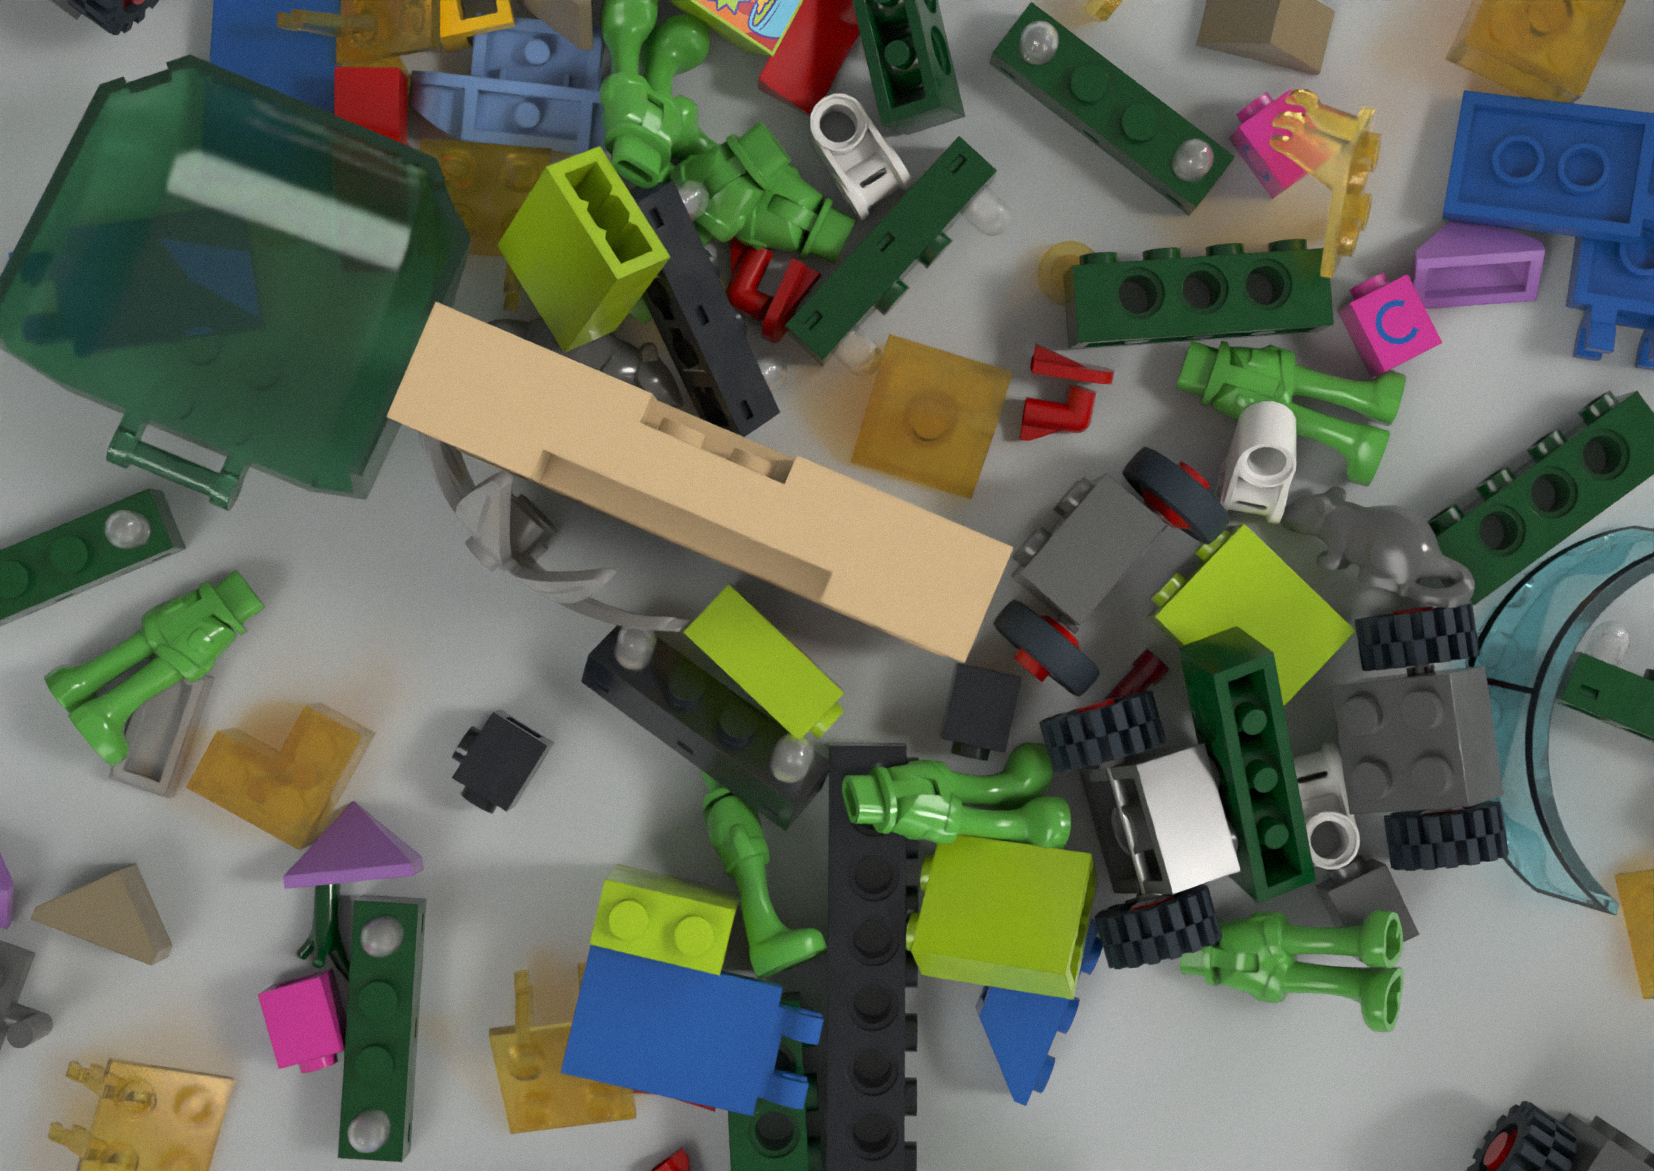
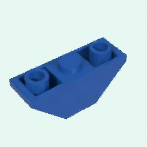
[975,918,1103,1106]

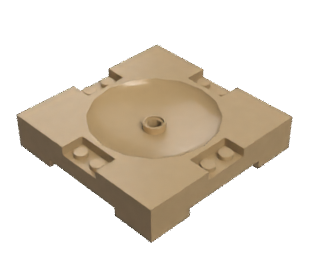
[386,302,1014,663]

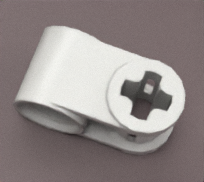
[809,94,914,222]
[1214,401,1296,525]
[1293,742,1360,869]

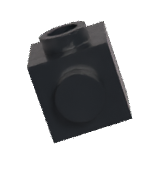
[452,710,554,814]

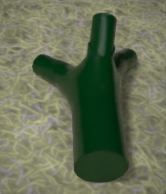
[297,884,350,981]

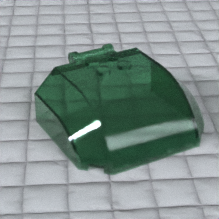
[0,54,471,511]

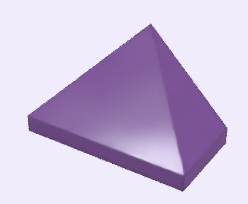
[1411,220,1545,309]
[283,801,424,889]

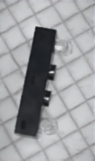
[628,180,788,437]
[581,625,833,831]

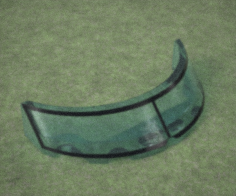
[1465,525,1654,916]

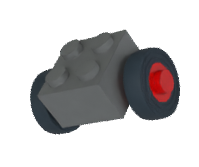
[993,447,1231,697]

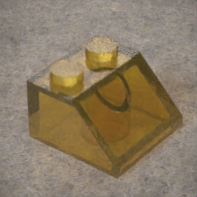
[850,334,1013,500]

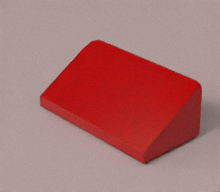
[757,0,860,117]

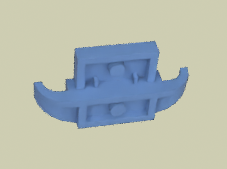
[409,12,607,154]

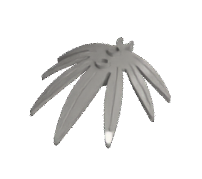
[410,357,693,632]

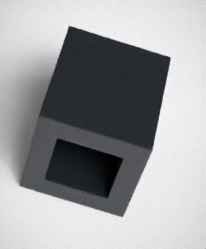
[939,662,1022,761]

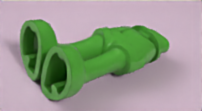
[599,0,710,188]
[633,94,857,264]
[629,121,791,324]
[1175,340,1406,487]
[44,570,265,767]
[842,743,1071,849]
[700,769,828,979]
[1179,910,1403,1032]

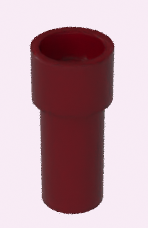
[1103,648,1170,700]

